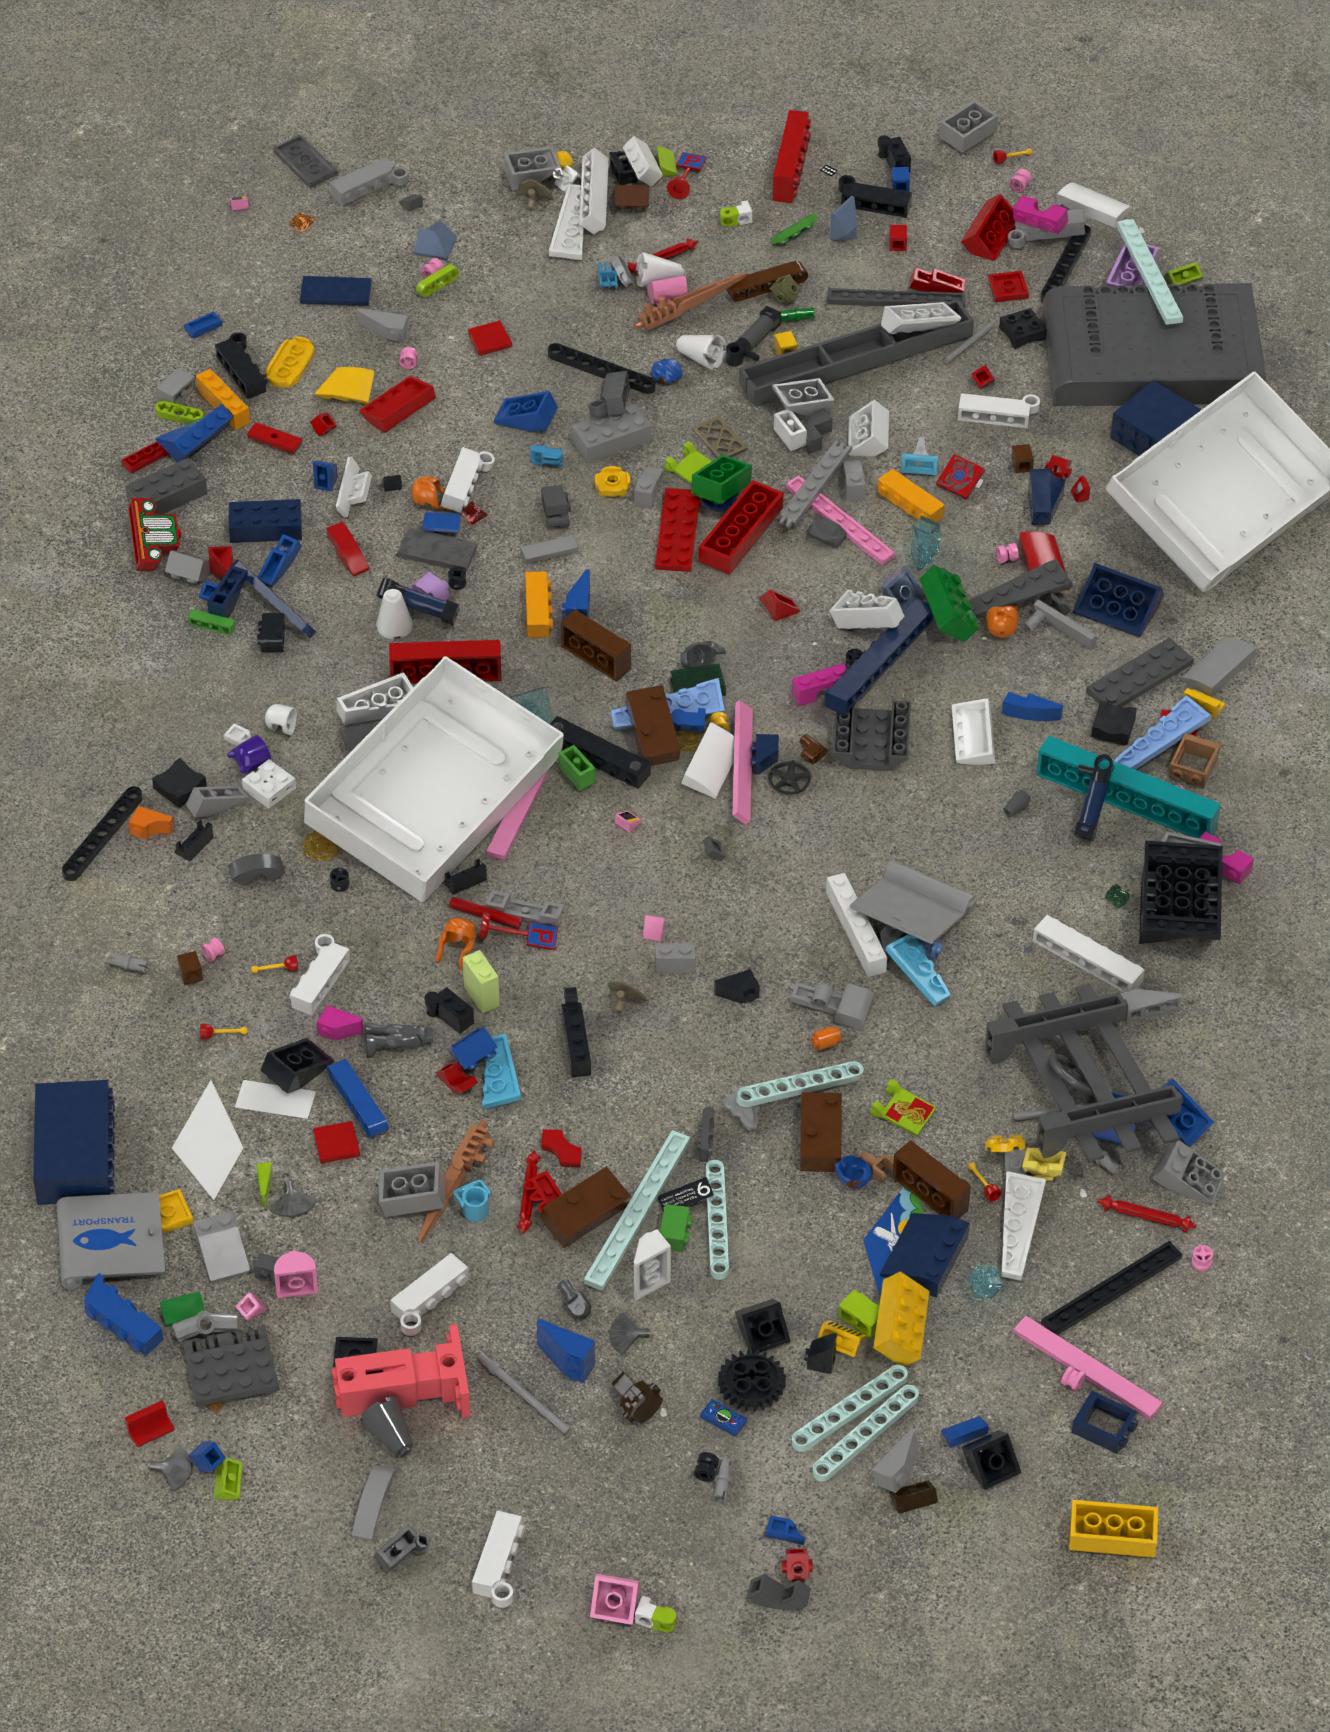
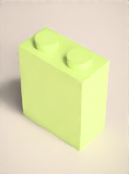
[463,950,500,1014]

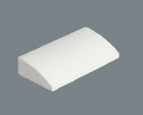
[1056,182,1132,228]
[952,698,996,765]
[681,722,734,799]

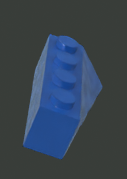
[155,404,233,462]
[84,1273,163,1356]

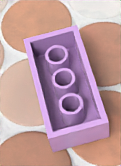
[1106,243,1159,287]

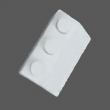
[848,400,889,457]
[634,1229,671,1301]

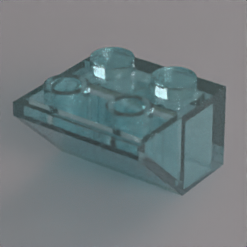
[911,516,941,571]

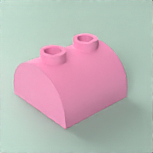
[646,276,688,307]
[274,1251,318,1298]
[590,1574,640,1625]

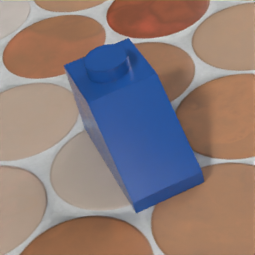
[313,461,338,491]

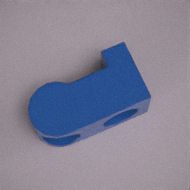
[671,708,706,732]

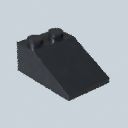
[260,1038,334,1094]

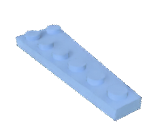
[611,678,725,731]
[1114,696,1211,770]

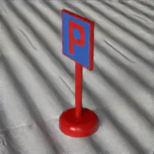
[667,152,707,199]
[479,912,558,950]

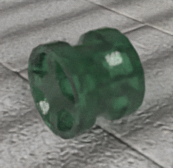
[1105,884,1130,909]

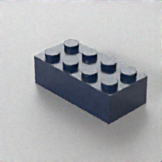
[229,499,302,543]

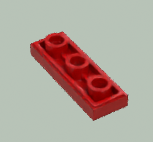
[247,422,302,454]
[121,441,169,474]

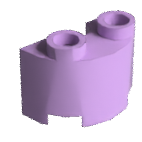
[410,572,450,601]

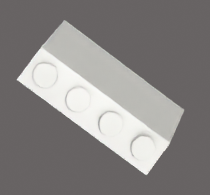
[881,302,961,334]

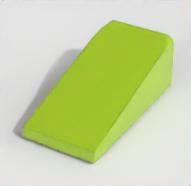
[256,1162,273,1208]

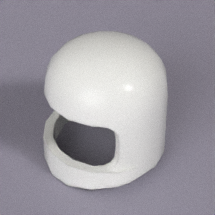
[265,704,297,735]

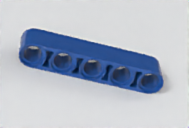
[327,1059,389,1138]

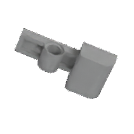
[790,982,874,1031]

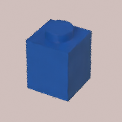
[891,167,910,192]
[188,1441,226,1472]

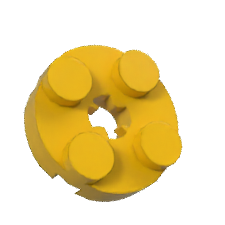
[595,466,630,497]
[985,1135,1025,1152]

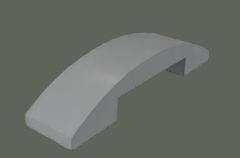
[485,890,565,924]
[352,1465,396,1542]

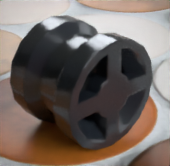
[448,567,466,590]
[845,649,863,669]
[330,868,350,892]

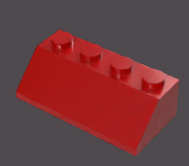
[961,194,1016,261]

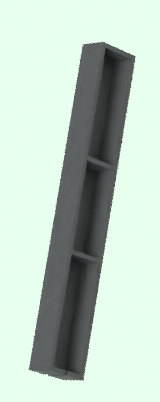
[739,299,974,405]

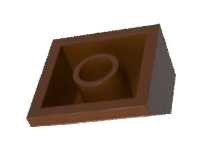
[615,185,649,210]

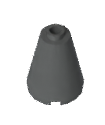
[360,1396,413,1457]

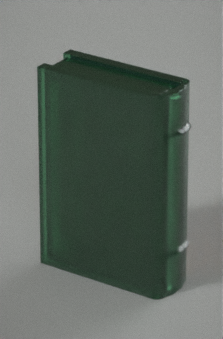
[670,664,726,696]

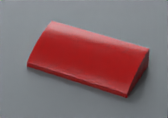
[359,376,436,432]
[1019,532,1070,590]

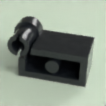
[877,135,911,173]
[257,613,285,652]
[424,987,474,1034]

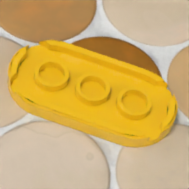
[266,337,315,388]

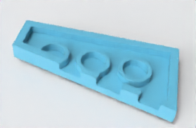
[885,934,951,1007]
[482,1034,522,1110]

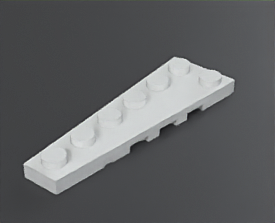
[549,184,584,260]
[1001,1171,1046,1281]

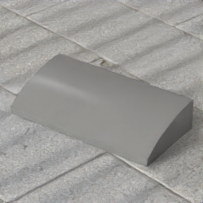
[1181,637,1257,697]

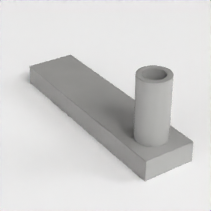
[1023,599,1097,650]

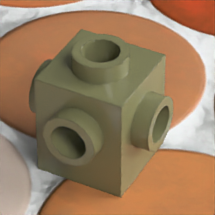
[770,274,801,304]

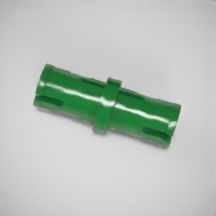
[779,307,815,322]

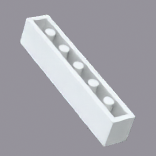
[579,148,609,235]
[826,873,887,977]
[1033,915,1145,992]

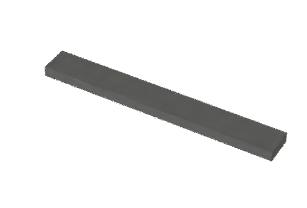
[828,288,965,308]

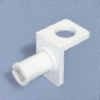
[553,165,582,192]

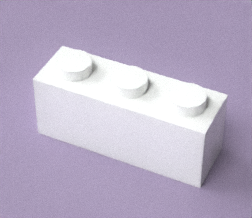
[622,136,663,187]

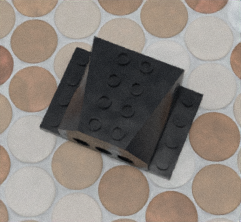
[1139,840,1223,944]

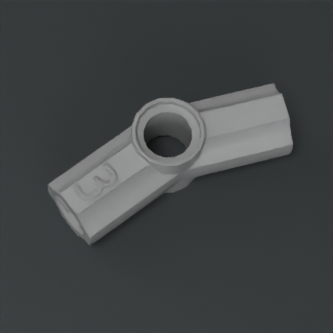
[173,1310,237,1342]

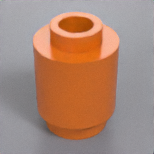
[811,1026,842,1051]

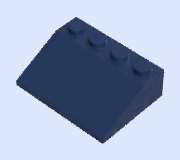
[1073,563,1164,637]
[880,1213,970,1298]

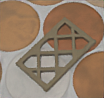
[692,416,748,457]

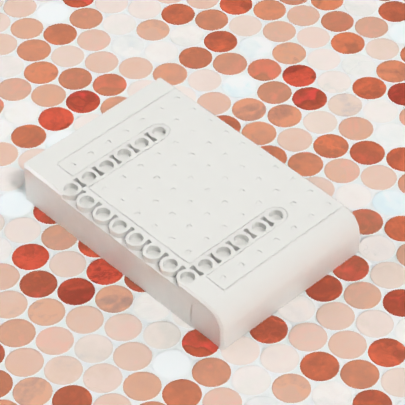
[1106,372,1330,592]
[304,656,564,902]

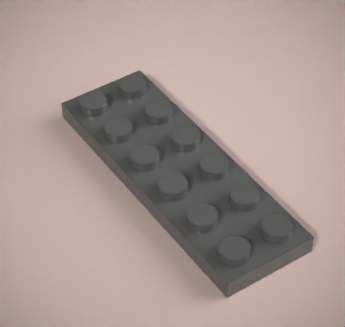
[1086,637,1194,707]

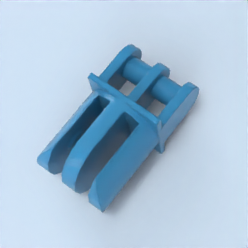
[597,262,618,289]
[530,443,563,468]

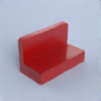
[124,1400,175,1447]

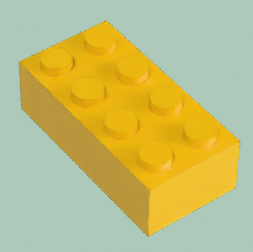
[873,1271,930,1367]
[1069,1500,1158,1558]

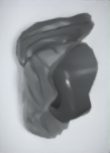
[680,641,726,670]

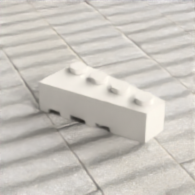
[830,589,904,629]
[337,673,413,725]

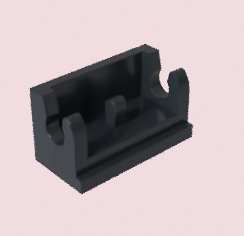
[609,151,637,185]
[175,819,214,861]
[444,858,487,895]

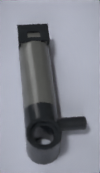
[726,306,781,367]

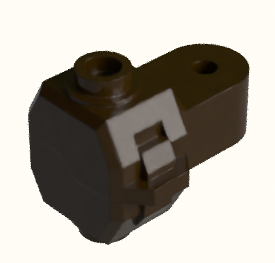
[611,1371,663,1424]

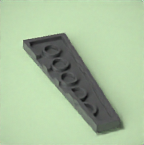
[969,559,1073,619]

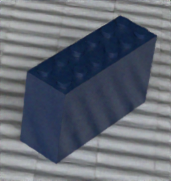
[1110,380,1201,456]
[33,1080,115,1205]

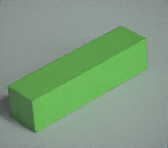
[188,609,236,635]

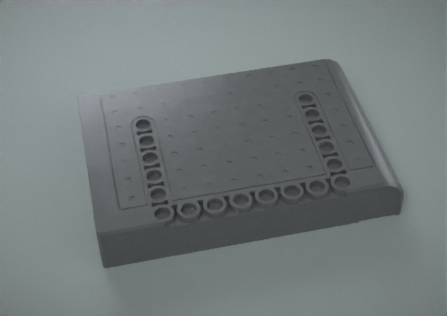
[1042,283,1266,407]

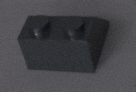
[735,1299,791,1354]
[962,1430,1022,1489]

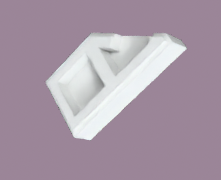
[223,724,251,746]

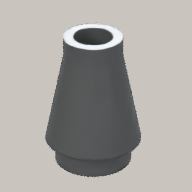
[1003,790,1031,817]

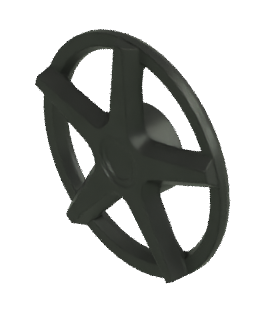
[769,760,811,794]

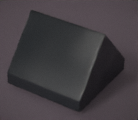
[382,475,402,492]

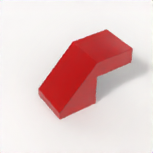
[435,1062,478,1093]

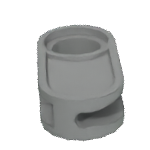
[611,255,635,287]

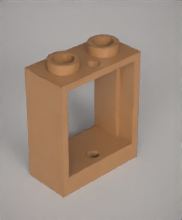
[1168,733,1221,788]

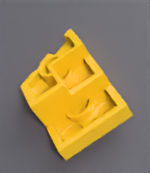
[314,367,375,405]

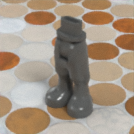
[364,1022,433,1057]

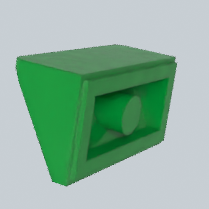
[160,1292,205,1327]

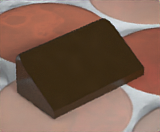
[889,1480,938,1514]

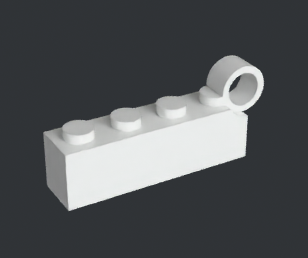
[958,393,1040,428]
[440,447,495,513]
[290,934,350,1016]
[390,1253,469,1336]
[472,1511,525,1608]

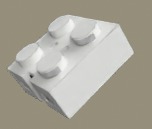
[242,759,296,809]

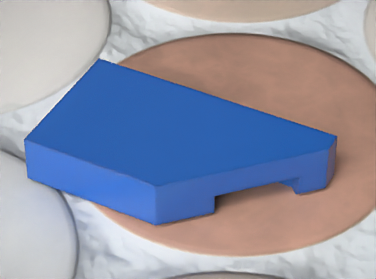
[765,1515,805,1545]

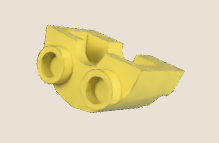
[1022,1148,1066,1181]

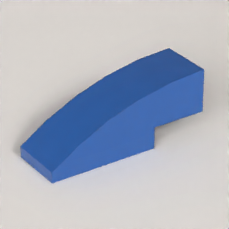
[257,534,302,587]
[1002,692,1063,721]

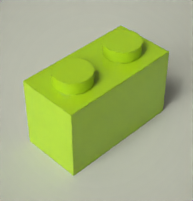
[838,1289,879,1339]

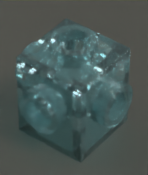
[968,1264,1005,1299]

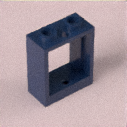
[1071,1391,1138,1454]

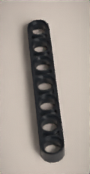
[1041,225,1091,303]
[548,343,656,394]
[62,786,143,881]

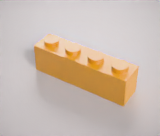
[196,368,250,430]
[877,468,945,528]
[525,571,553,638]

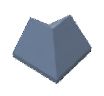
[830,196,857,241]
[414,221,457,261]
[882,567,926,612]

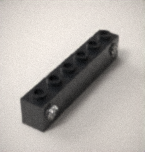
[550,716,651,789]

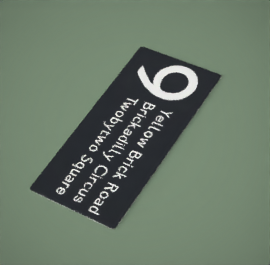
[658,1177,714,1212]

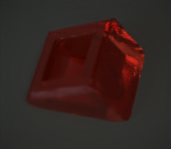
[460,501,488,525]

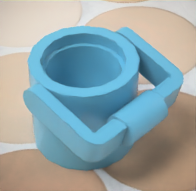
[453,1180,491,1222]

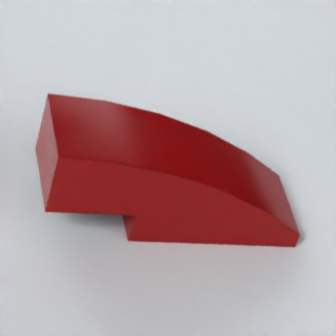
[909,267,966,293]
[327,521,369,577]

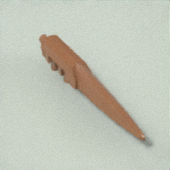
[633,272,747,331]
[418,1120,495,1242]

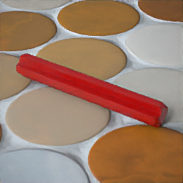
[449,897,522,929]

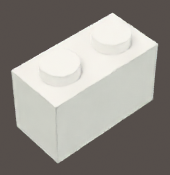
[774,410,807,451]

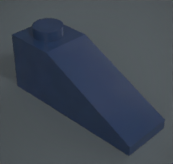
[207,566,248,618]

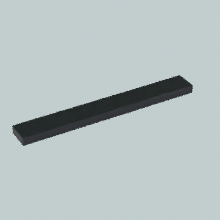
[1041,1241,1183,1335]

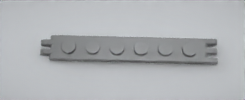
[779,440,852,528]

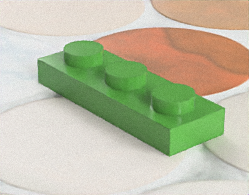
[770,213,818,245]

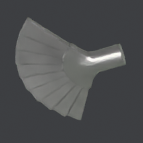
[269,1180,318,1217]
[609,1312,650,1354]
[149,1446,191,1491]

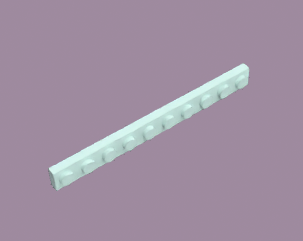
[1117,219,1183,325]
[584,1130,690,1291]

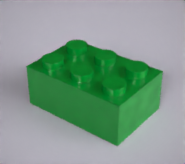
[691,454,752,504]

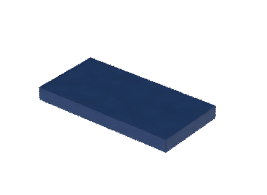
[300,276,372,306]

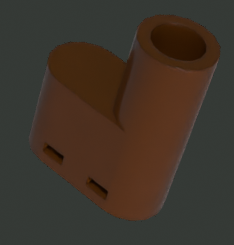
[799,734,828,765]

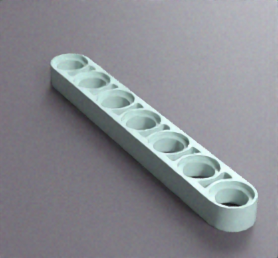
[736,1061,864,1107]
[706,1160,729,1280]
[792,1365,908,1452]
[813,1385,919,1482]

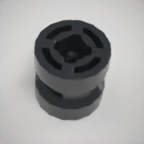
[694,1452,719,1482]

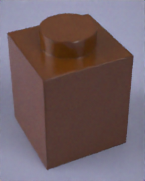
[1011,444,1034,473]
[177,951,203,985]

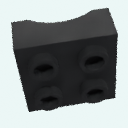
[999,308,1046,349]
[1091,700,1137,745]
[152,758,207,808]

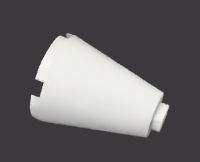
[636,252,684,287]
[676,335,726,370]
[376,589,413,639]

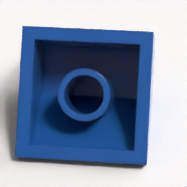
[447,1027,498,1070]

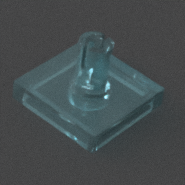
[509,687,553,724]

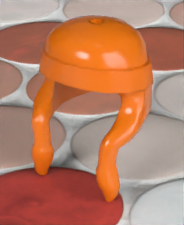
[412,476,452,511]
[986,604,1019,638]
[436,917,476,970]

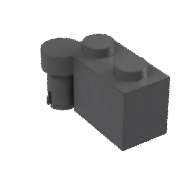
[541,485,571,528]
[373,1524,430,1573]

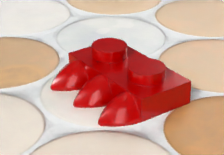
[523,1170,562,1212]

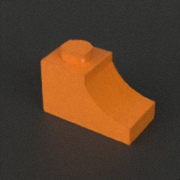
[128,806,174,840]

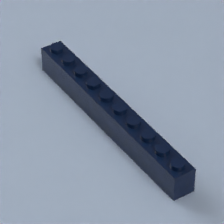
[824,599,934,715]

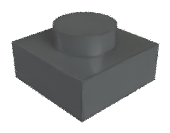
[703,836,726,861]

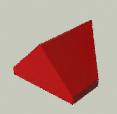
[208,546,233,580]
[759,589,800,621]

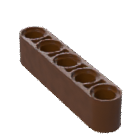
[726,260,809,302]

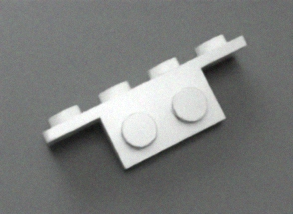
[336,456,372,518]

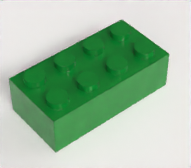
[919,565,979,642]

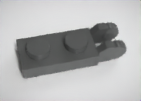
[700,1107,715,1162]

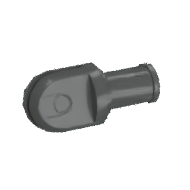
[557,1279,592,1319]

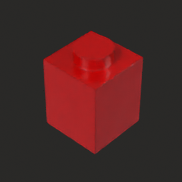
[889,225,907,251]

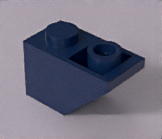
[752,734,779,775]

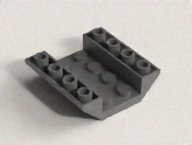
[833,700,911,771]

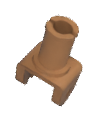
[859,1150,894,1182]

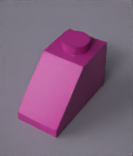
[317,1005,364,1041]

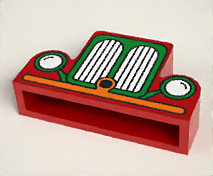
[128,498,181,571]

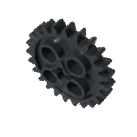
[718,1349,786,1411]

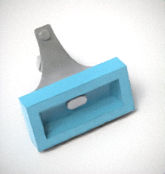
[901,437,938,475]

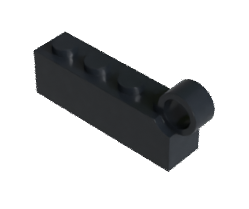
[838,175,912,218]
[215,332,267,399]
[561,987,591,1078]

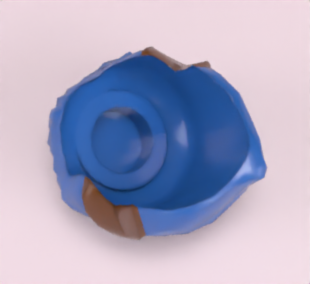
[650,359,683,385]
[835,1155,872,1188]

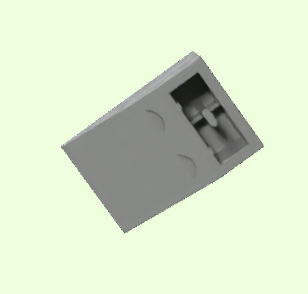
[1152,1140,1226,1204]

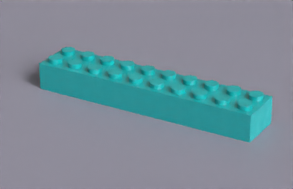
[1036,735,1221,838]

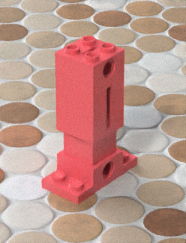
[332,1324,470,1418]

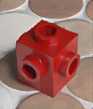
[1045,455,1072,481]
[782,1548,813,1582]

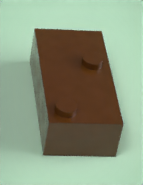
[560,610,631,682]
[625,685,681,766]
[800,1092,842,1172]
[892,1140,971,1218]
[540,1166,631,1248]

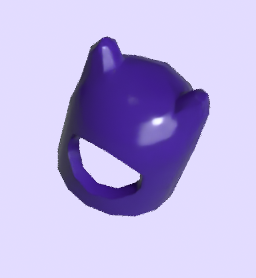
[227,735,271,774]

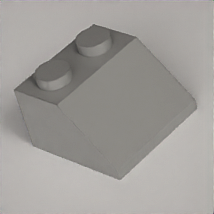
[165,551,210,584]

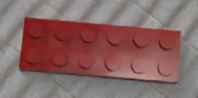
[655,488,700,572]

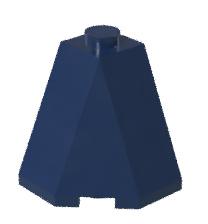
[1028,468,1065,525]

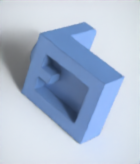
[917,938,943,961]

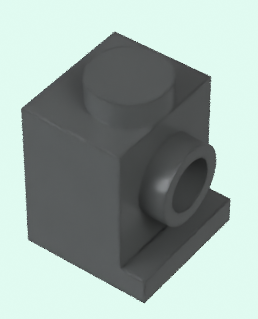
[251,1253,279,1286]

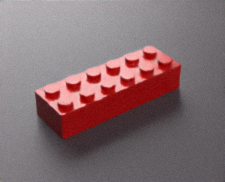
[772,110,811,203]
[698,480,784,575]
[389,640,502,684]

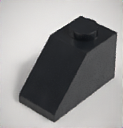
[714,969,760,1004]
[804,1333,837,1374]

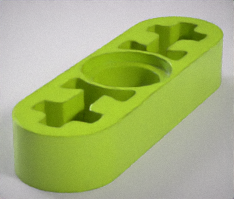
[416,264,460,297]
[155,401,204,424]

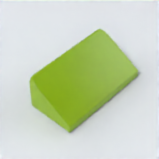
[657,146,677,176]
[1164,262,1204,286]
[214,1457,243,1500]

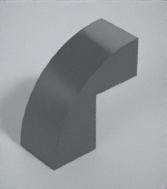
[806,408,833,454]
[228,854,285,887]
[747,1574,811,1610]

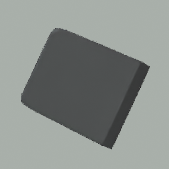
[399,194,423,212]
[1049,593,1071,615]

